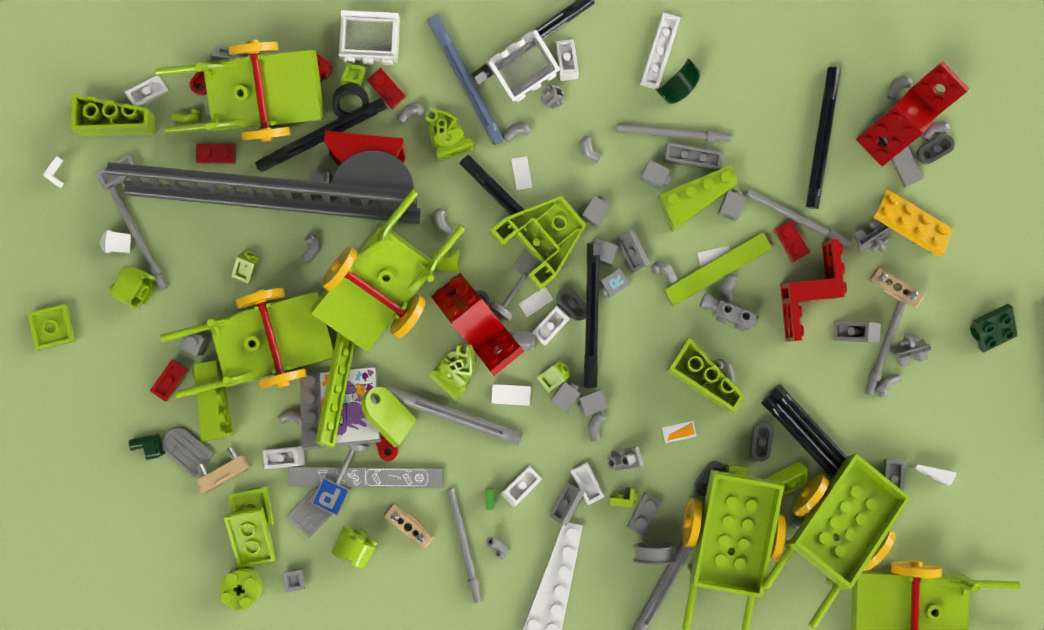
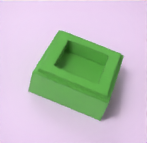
[486,488,494,510]

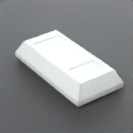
[571,462,605,505]

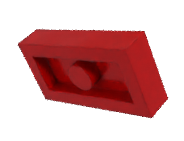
[367,67,406,109]
[196,143,236,164]
[774,220,810,263]
[150,359,189,402]

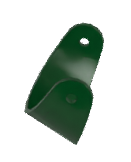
[655,58,700,104]

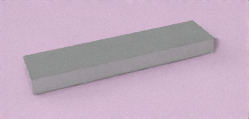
[872,113,924,188]

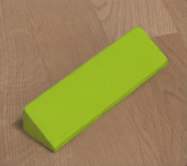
[766,462,808,497]

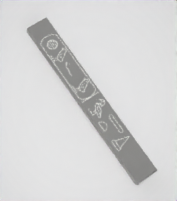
[289,466,443,488]

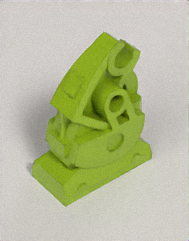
[425,108,474,162]
[428,343,476,401]

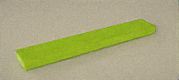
[664,232,773,306]
[315,333,355,449]

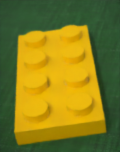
[873,189,953,258]

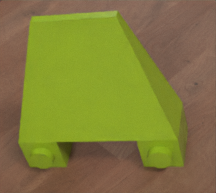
[489,196,586,292]

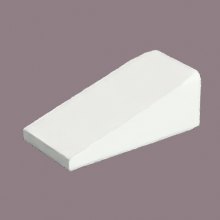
[555,39,579,81]
[124,76,169,108]
[532,304,572,346]
[491,384,531,406]
[263,446,305,469]
[910,463,957,486]
[500,465,542,507]

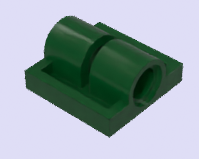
[970,304,1018,353]

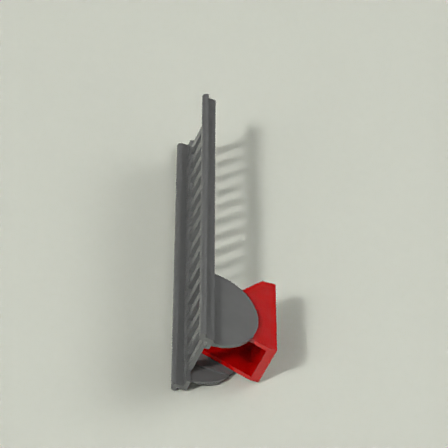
[105,131,421,224]

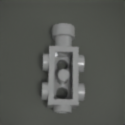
[700,293,759,331]

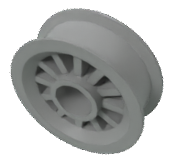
[633,542,676,565]

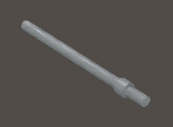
[616,124,731,142]
[109,186,167,290]
[746,189,851,248]
[865,291,908,396]
[447,488,482,603]

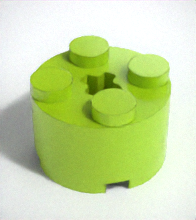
[109,266,156,310]
[332,526,379,568]
[219,567,264,610]

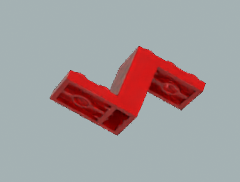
[856,61,970,167]
[780,239,847,342]
[431,273,524,376]

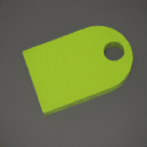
[361,387,417,447]

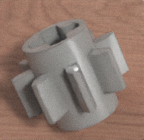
[541,85,564,109]

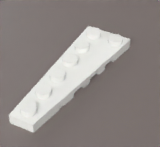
[523,522,583,630]

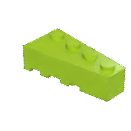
[70,93,155,137]
[658,165,739,232]
[665,337,745,414]
[192,360,234,442]

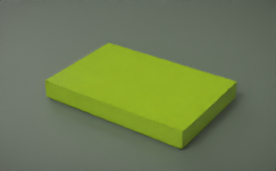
[223,506,277,568]

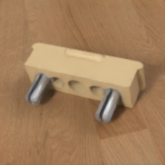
[869,268,924,309]
[196,447,252,493]
[384,503,434,549]

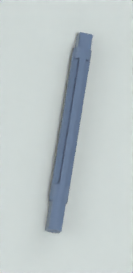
[427,14,503,145]

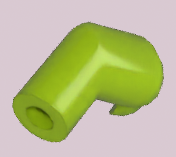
[171,108,201,123]

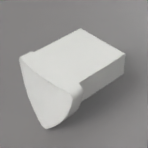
[42,156,64,188]
[100,230,131,253]

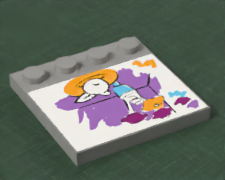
[300,366,381,450]

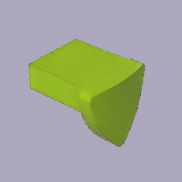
[432,249,460,272]

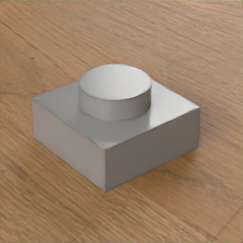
[282,569,306,592]

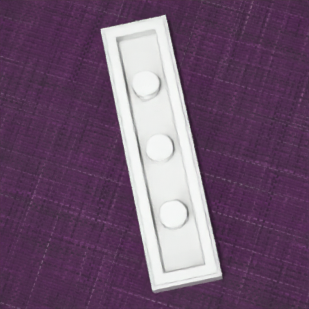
[640,12,681,90]

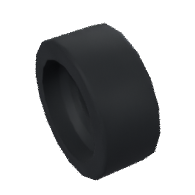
[332,84,369,118]

